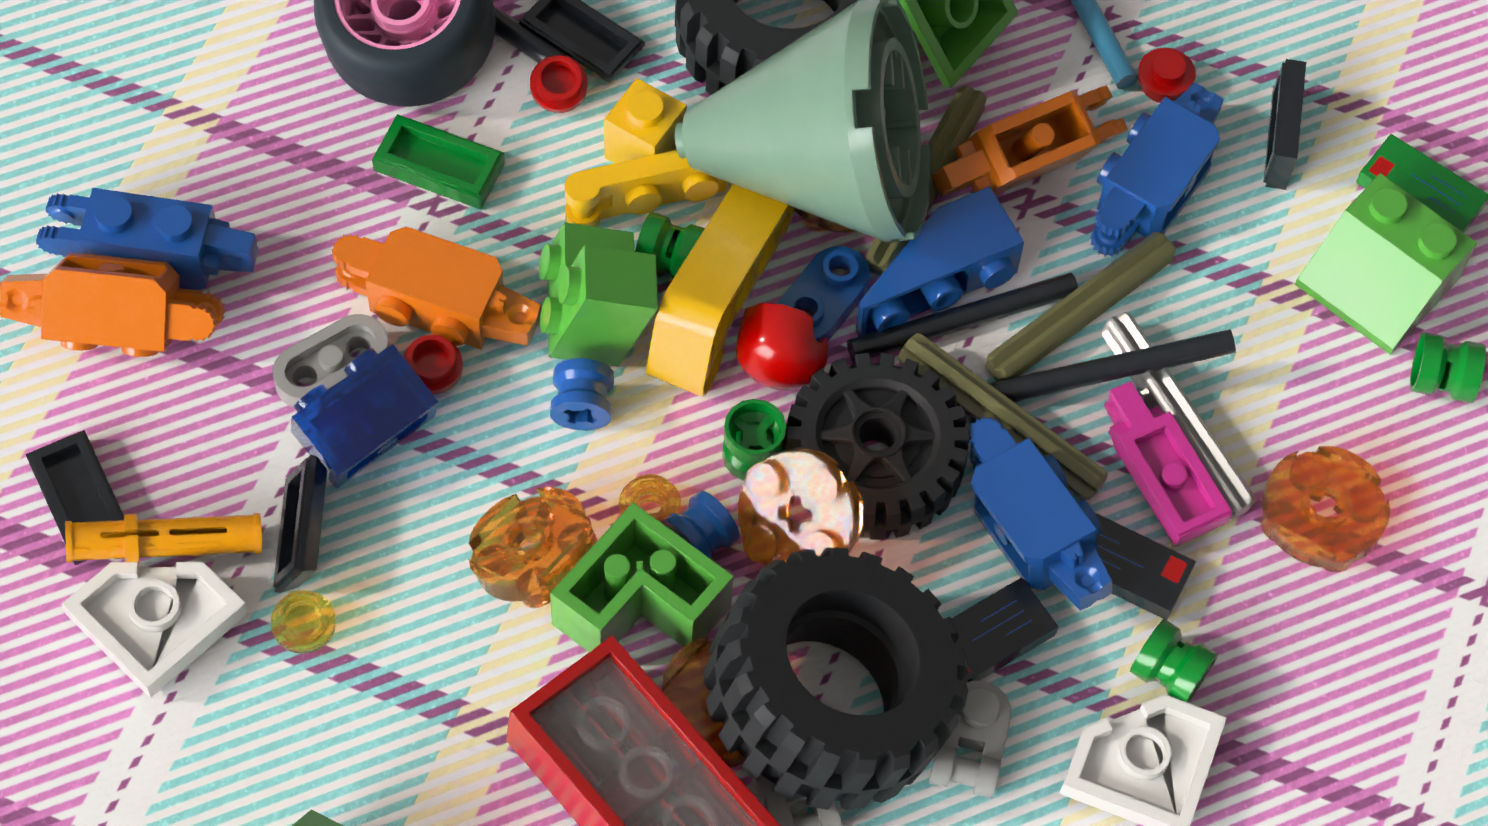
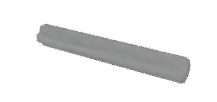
[1101,312,1255,519]

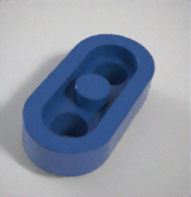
[777,246,870,342]

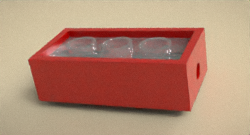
[506,635,781,826]

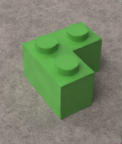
[539,222,658,367]
[550,502,734,653]

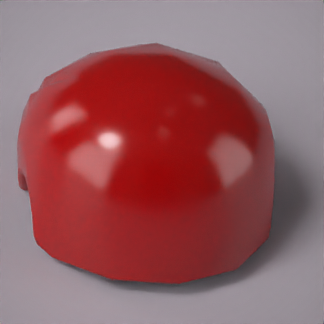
[735,303,828,391]

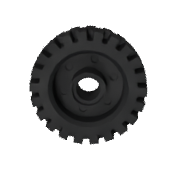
[784,353,969,540]

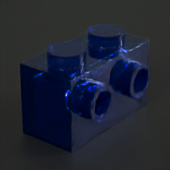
[291,343,439,489]

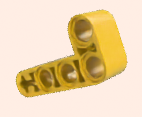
[646,184,795,397]

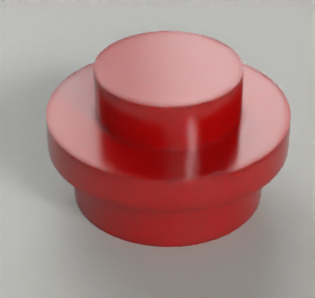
[1137,48,1196,103]
[530,55,588,113]
[401,334,463,395]

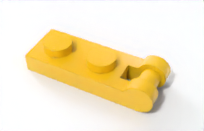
[565,150,727,227]

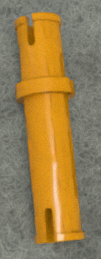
[65,513,262,564]

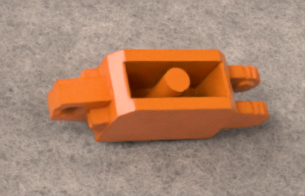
[931,85,1128,197]
[332,226,541,350]
[0,252,226,357]

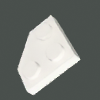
[62,562,248,698]
[1060,695,1227,826]

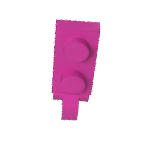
[1104,381,1232,547]

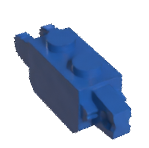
[1090,83,1224,257]
[36,188,258,290]
[969,417,1112,611]

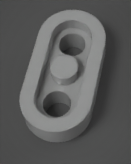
[273,314,390,409]

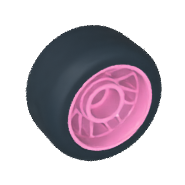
[314,0,496,107]

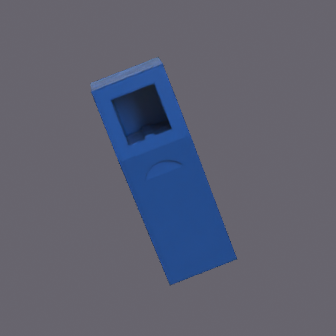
[855,186,1024,337]

